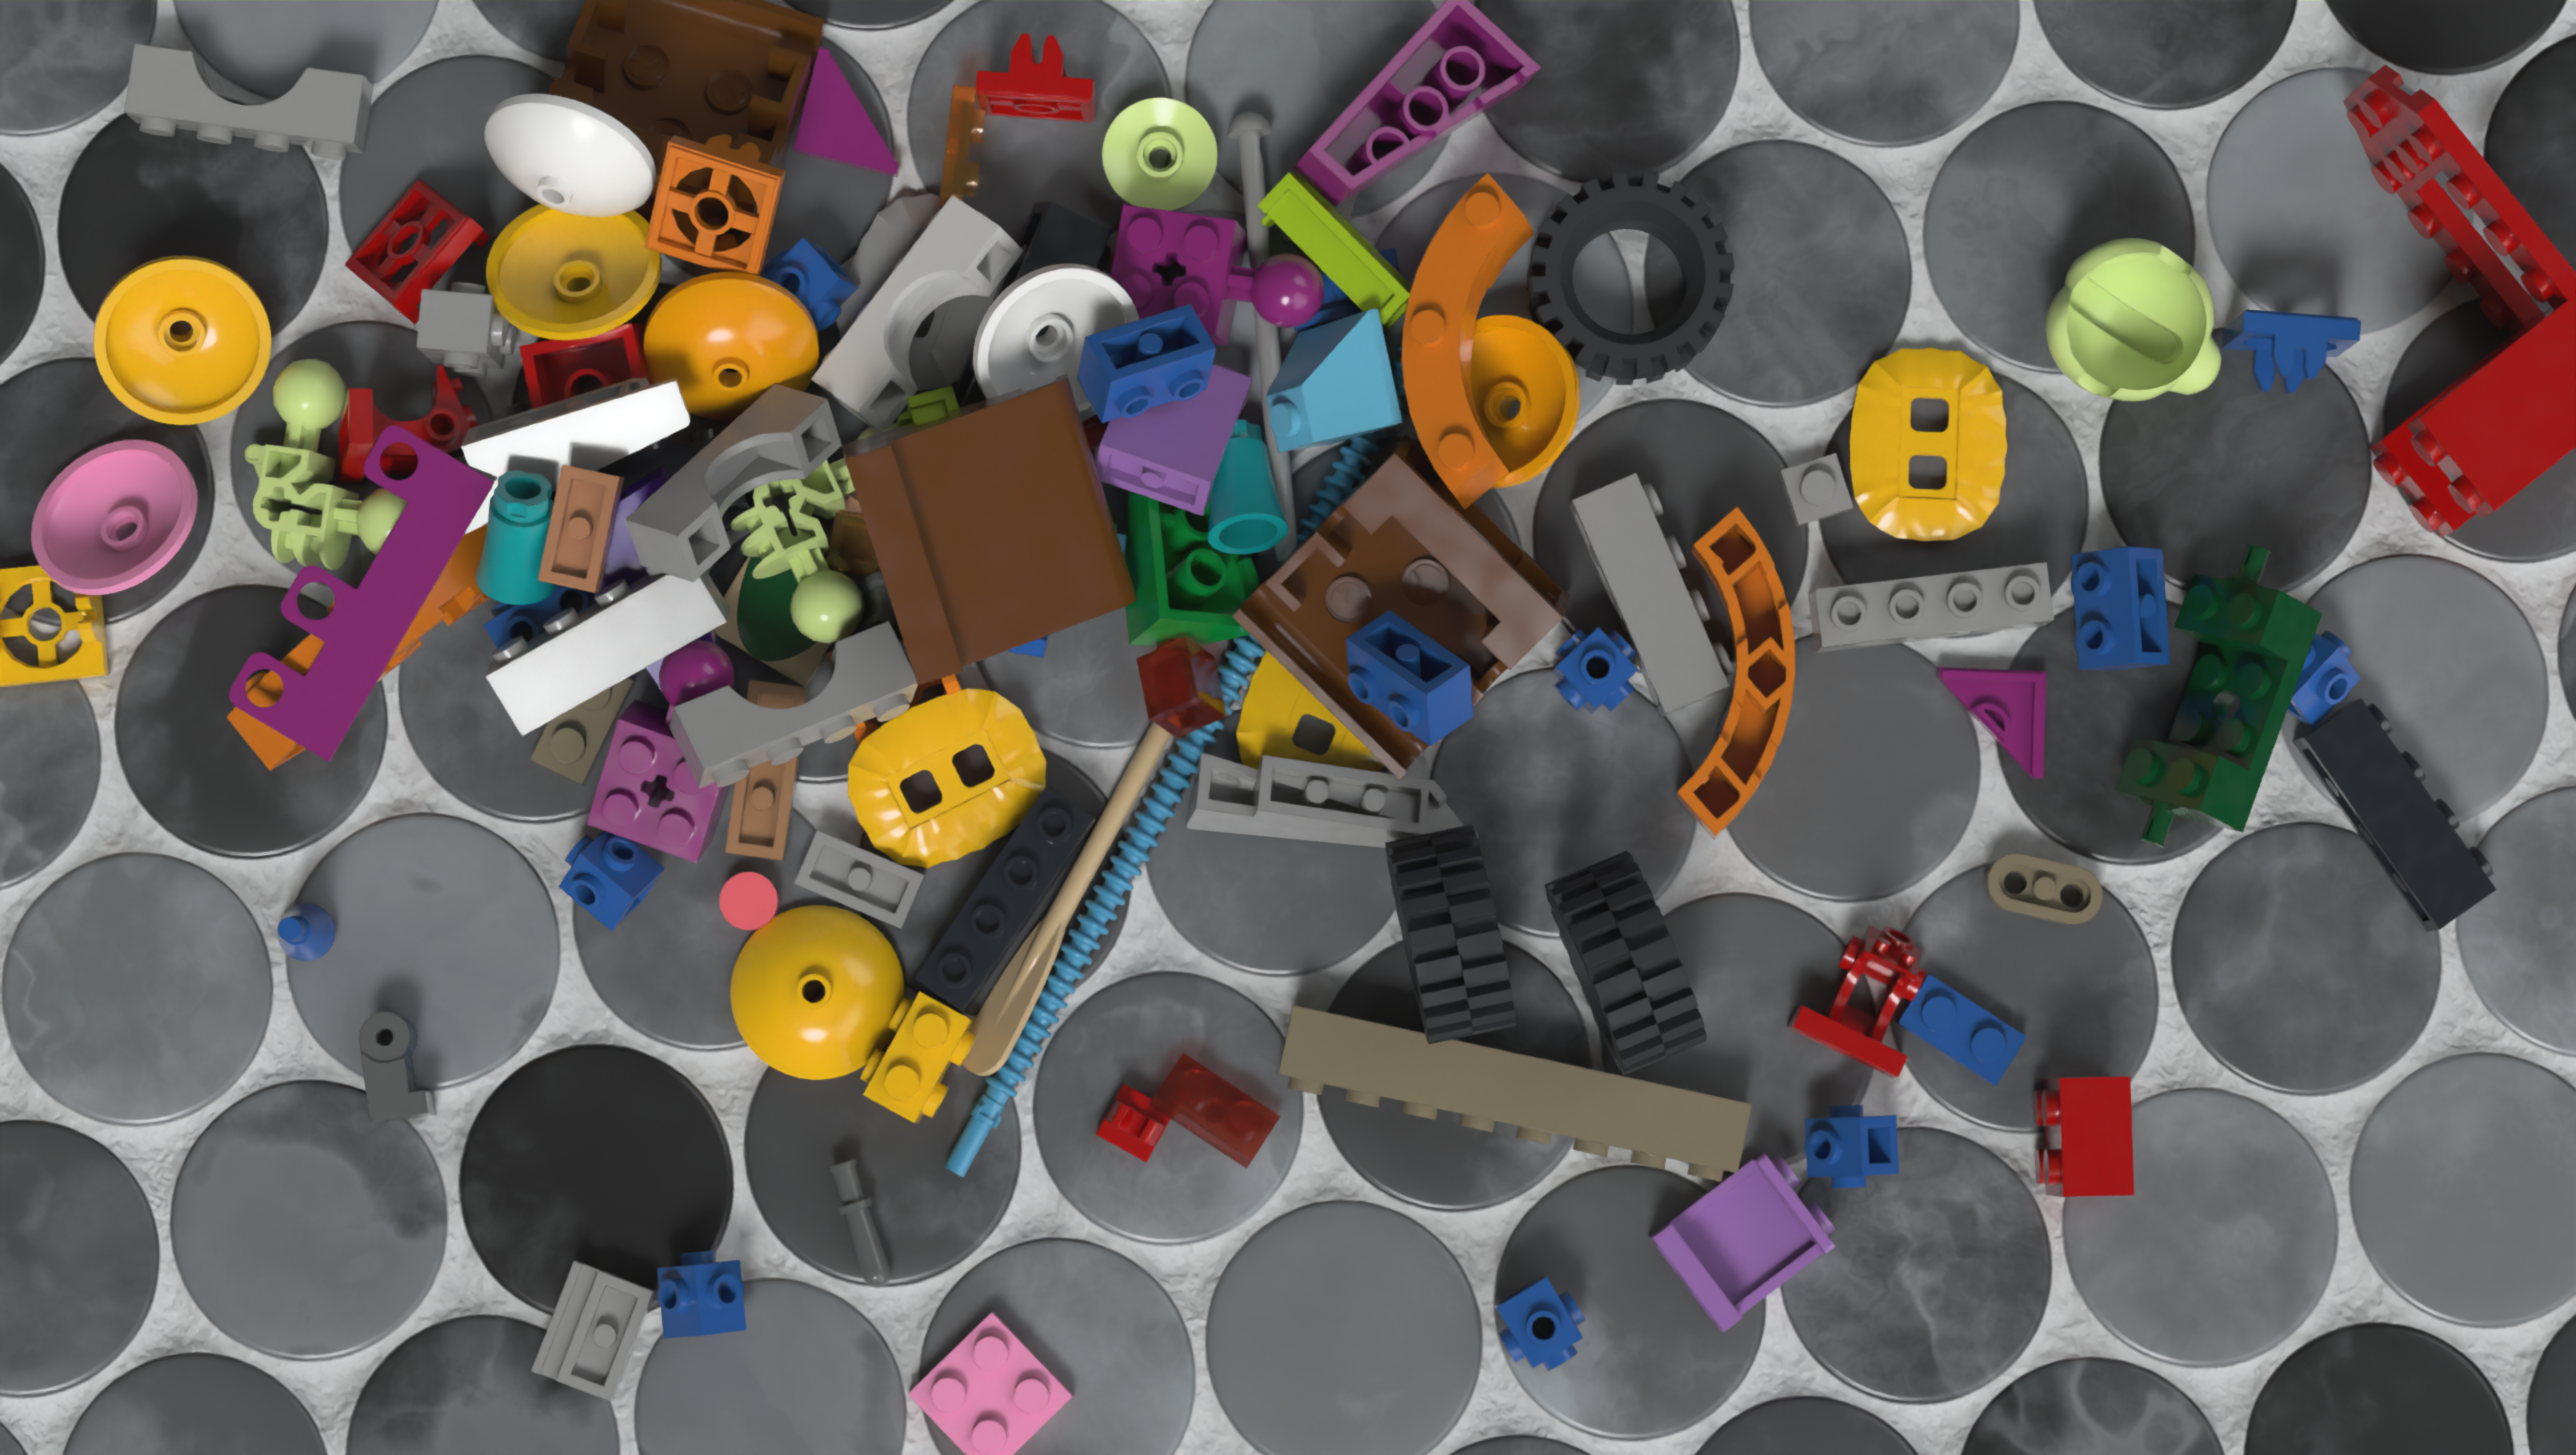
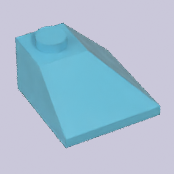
[1266,309,1403,453]

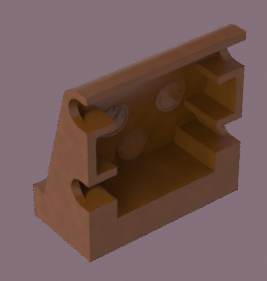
[530,0,825,245]
[842,374,1137,685]
[1232,434,1571,779]

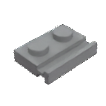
[531,1260,656,1402]

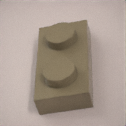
[530,678,636,786]

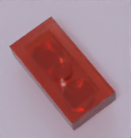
[1149,1053,1281,1169]

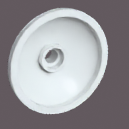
[484,94,656,217]
[973,264,1139,422]

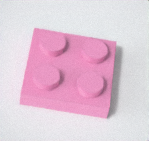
[908,1311,1074,1455]

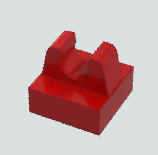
[1095,1083,1175,1163]

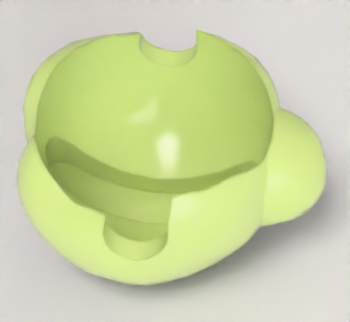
[2045,238,2221,401]

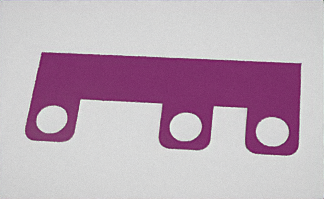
[229,425,495,762]

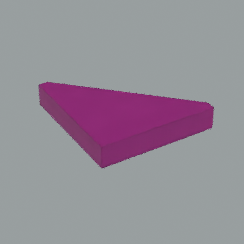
[793,47,900,178]
[1937,667,2046,779]

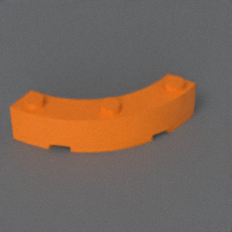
[1402,173,1535,510]
[1676,507,1795,839]
[227,523,491,771]

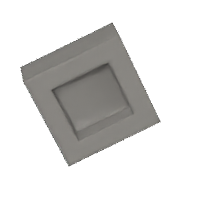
[1779,453,1854,528]

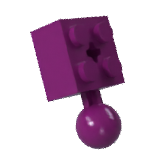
[1110,204,1325,346]
[586,639,734,863]

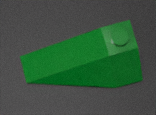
[1125,491,1259,649]

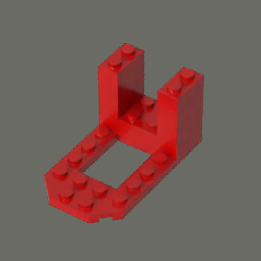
[2343,64,2576,538]

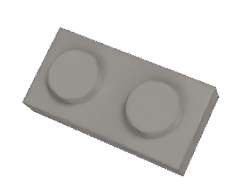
[794,830,926,930]

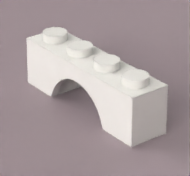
[811,195,1023,433]

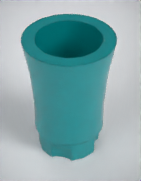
[1208,419,1289,554]
[475,470,557,605]

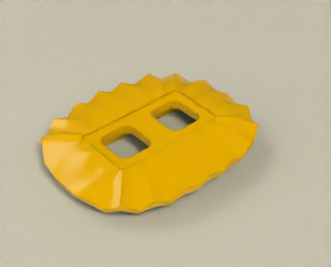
[1850,347,2008,541]
[1236,650,1385,772]
[847,688,1047,868]

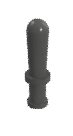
[828,1159,891,1288]

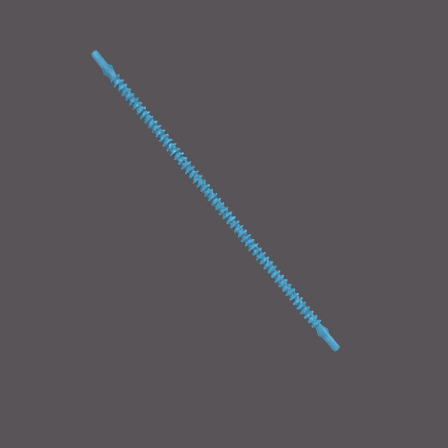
[944,345,1406,1177]

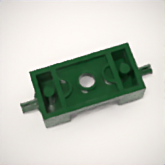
[2115,544,2322,848]

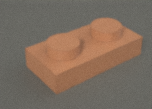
[538,464,624,593]

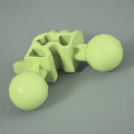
[245,359,408,570]
[730,422,897,643]

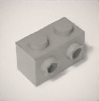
[416,282,516,377]

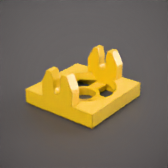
[0,565,109,687]

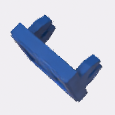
[2222,309,2361,394]

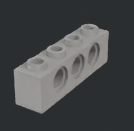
[1808,562,2054,653]

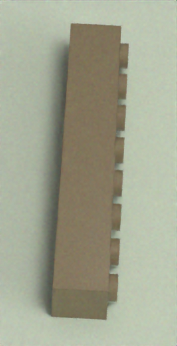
[1278,1005,1752,1182]

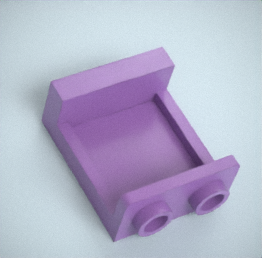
[1096,364,1252,516]
[1648,1152,1835,1332]

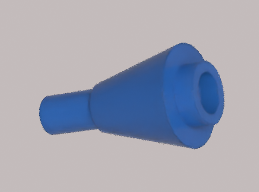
[277,903,336,961]

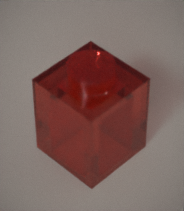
[1136,636,1227,738]

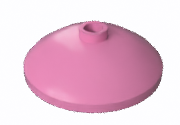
[31,440,198,595]

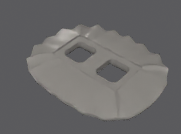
[836,193,1000,391]

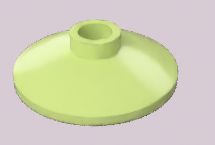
[1102,98,1217,211]

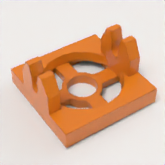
[644,134,786,276]

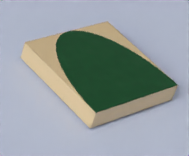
[715,556,864,687]

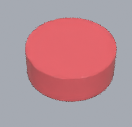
[719,872,779,931]

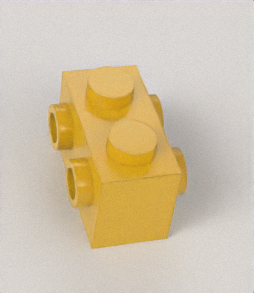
[860,991,977,1123]

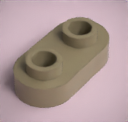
[1985,853,2103,925]

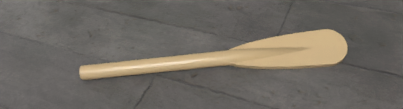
[963,712,1178,1076]

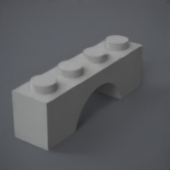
[124,44,373,160]
[625,384,842,582]
[669,621,918,788]

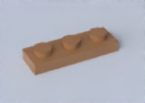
[725,680,809,861]

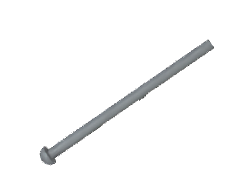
[1227,112,1298,564]

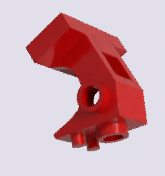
[338,365,478,483]
[1787,925,1926,1078]

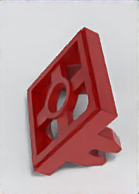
[975,33,1097,123]
[345,179,490,325]

